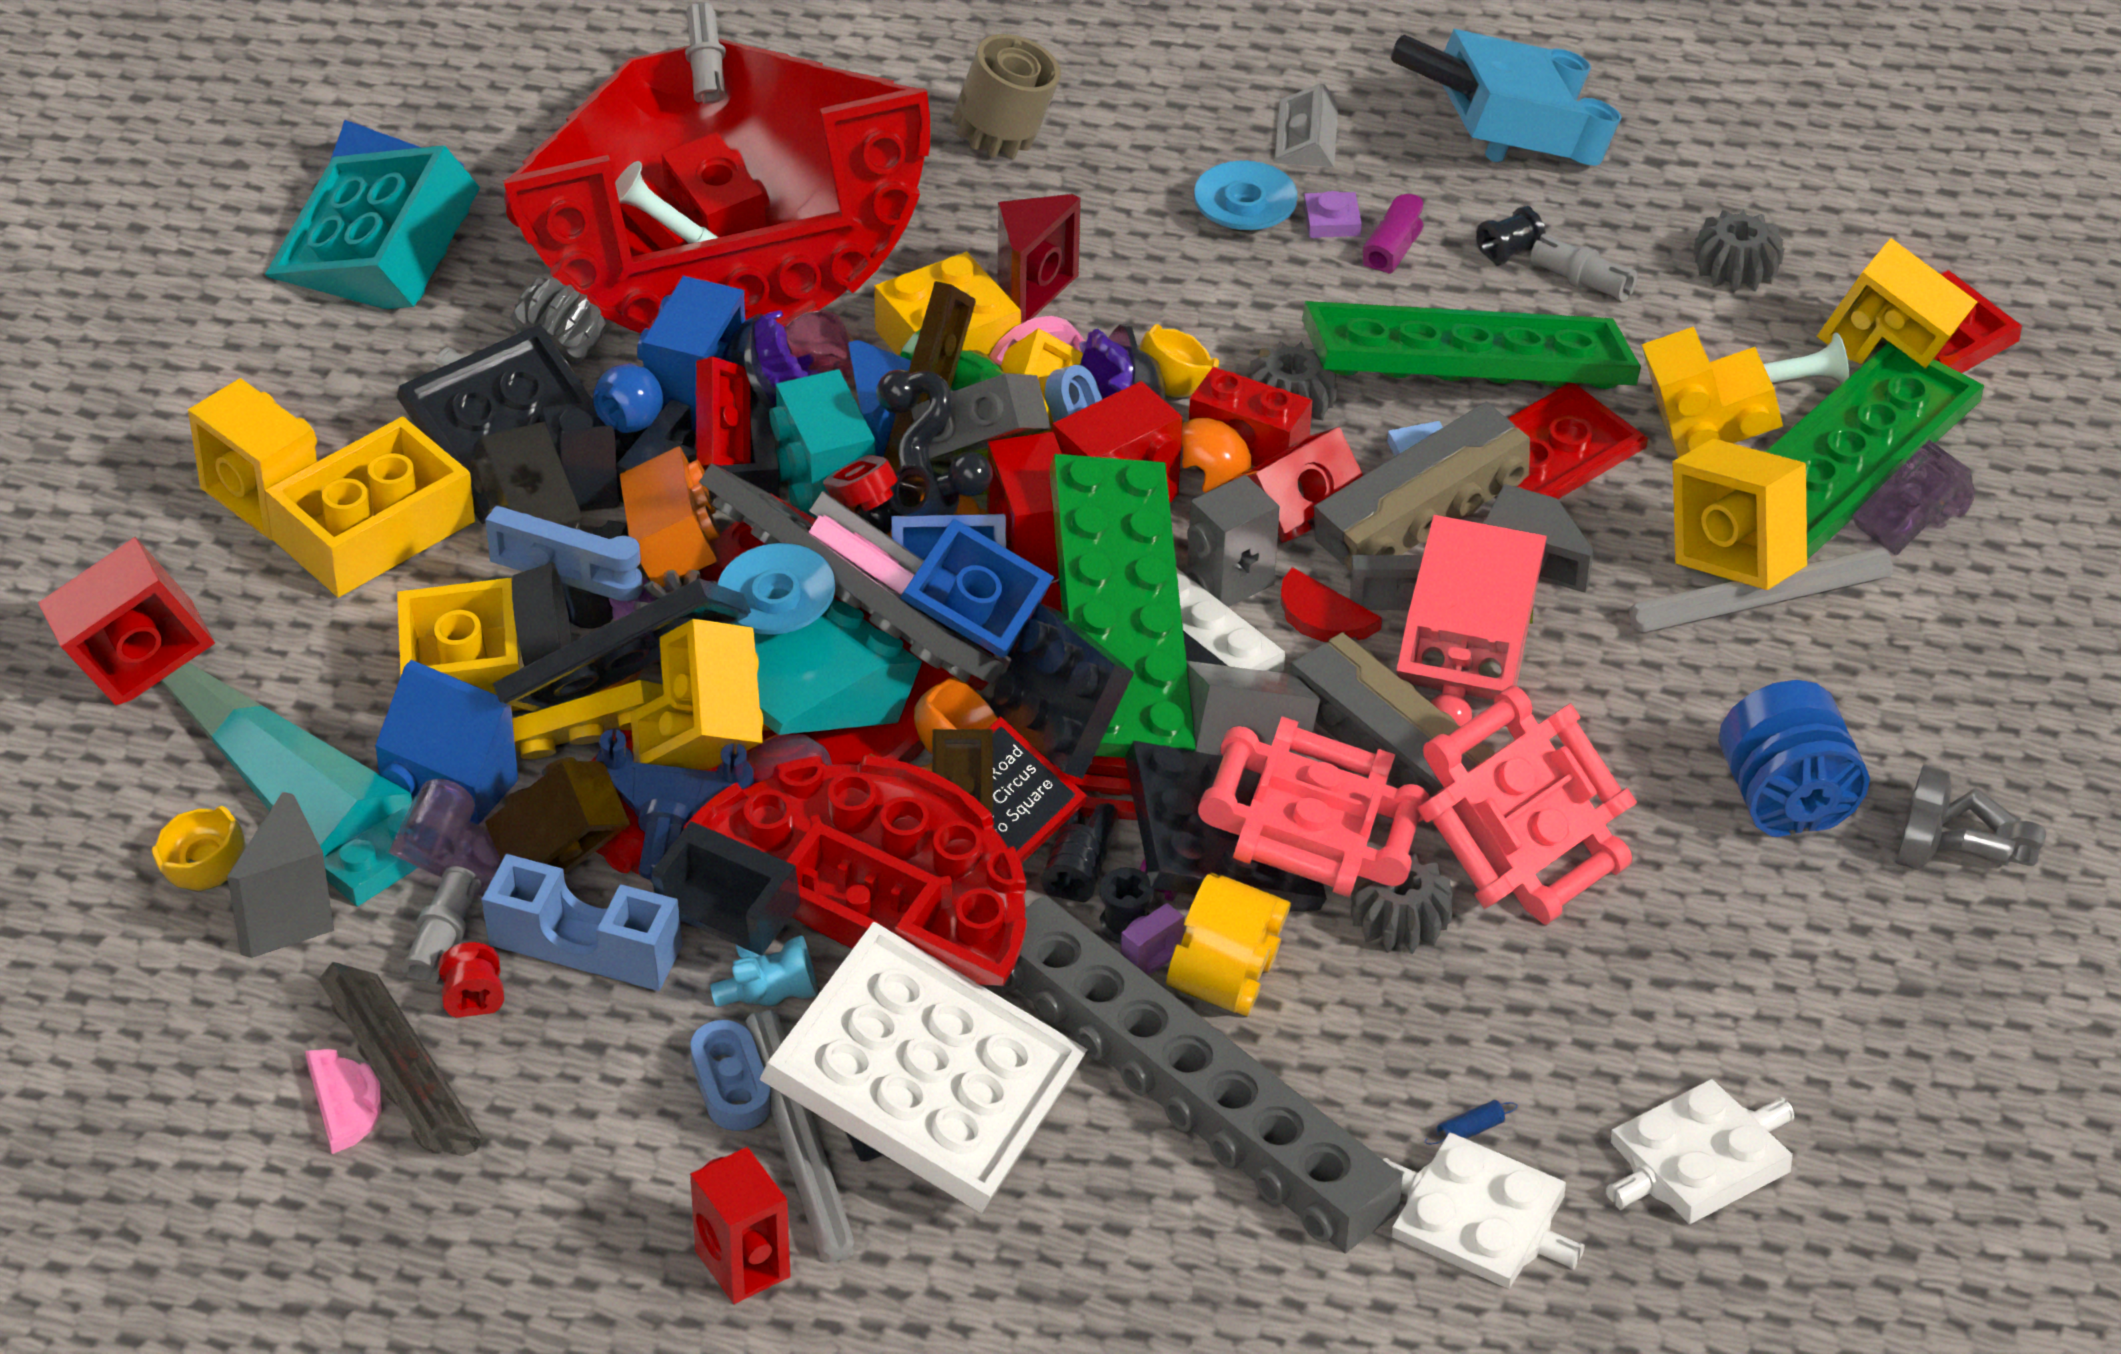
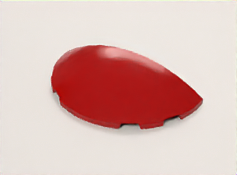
[683,755,1027,986]

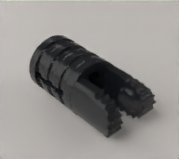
[1041,803,1119,903]

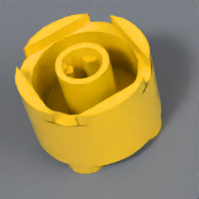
[1166,872,1291,1017]

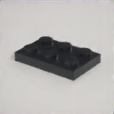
[990,603,1135,779]

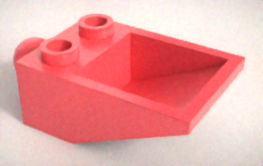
[1396,515,1547,727]

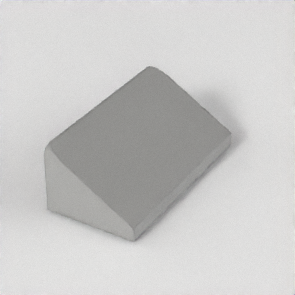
[1274,83,1339,167]

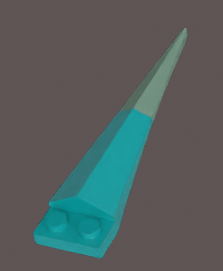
[160,662,452,907]

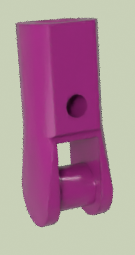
[1363,194,1424,274]

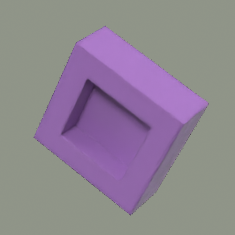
[1304,191,1362,238]
[1121,903,1184,976]

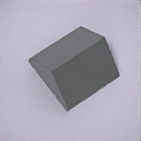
[1186,661,1320,758]
[227,792,334,958]

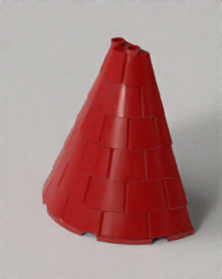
[503,39,930,334]

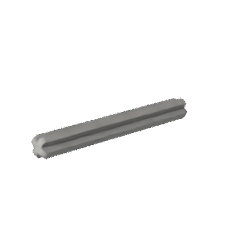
[1629,548,1893,632]
[746,1010,854,1263]

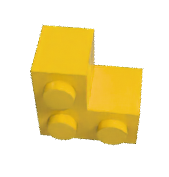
[1816,238,1977,368]
[1641,326,1783,458]
[630,619,763,771]

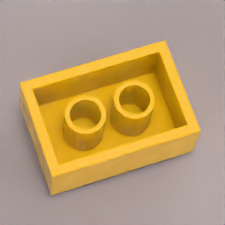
[265,416,475,598]

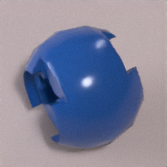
[593,363,663,433]

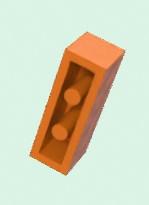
[620,446,721,587]

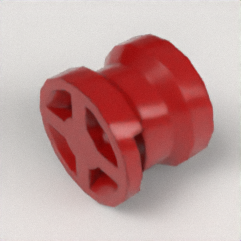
[438,942,505,1018]

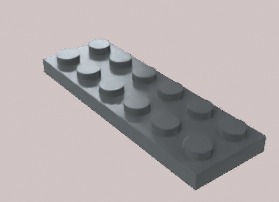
[699,463,1005,684]

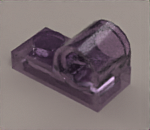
[1852,440,1975,556]
[388,779,501,897]

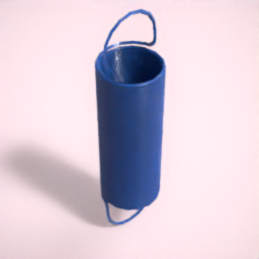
[1425,1100,1517,1145]

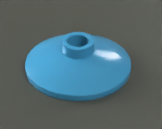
[1194,161,1297,230]
[717,543,835,634]

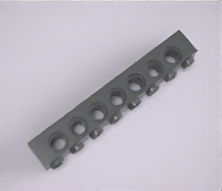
[1002,895,1403,1254]

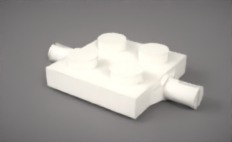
[1606,1079,1794,1224]
[1383,1132,1585,1289]

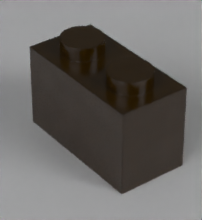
[485,757,631,875]

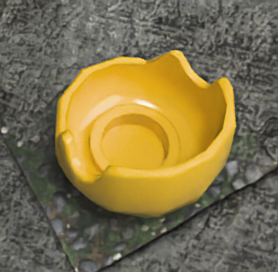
[1138,324,1219,398]
[151,805,246,892]

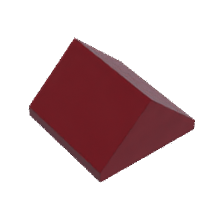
[997,194,1081,324]

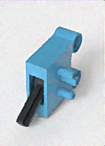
[1391,29,1621,166]

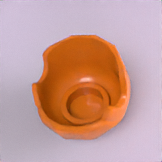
[1181,418,1251,493]
[914,677,998,755]

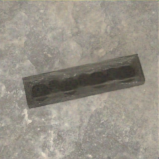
[318,961,485,1157]

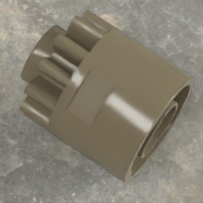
[951,34,1061,159]

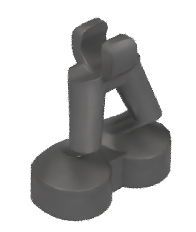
[1895,764,2046,869]

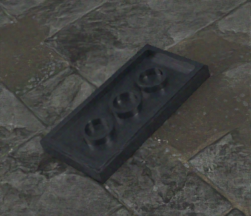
[492,578,751,711]

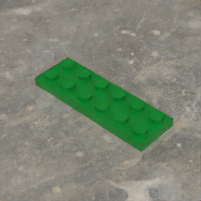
[1302,301,1641,389]
[1765,342,1984,560]
[1049,454,1196,758]

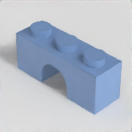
[482,854,683,991]

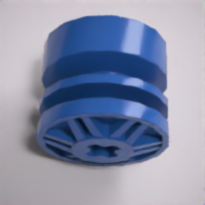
[1718,680,1870,837]

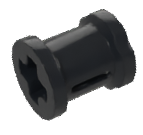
[1476,206,1546,266]
[1099,867,1154,944]

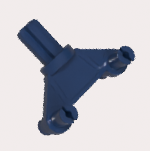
[596,729,754,883]

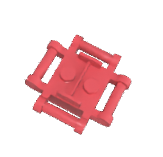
[1417,686,1637,925]
[1198,716,1430,898]

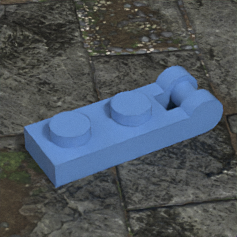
[485,505,643,601]

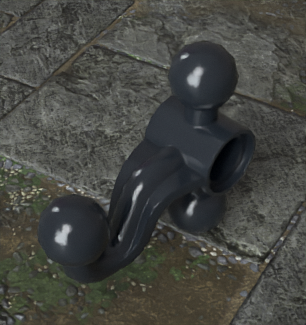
[854,370,993,535]

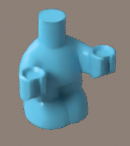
[710,935,818,1007]

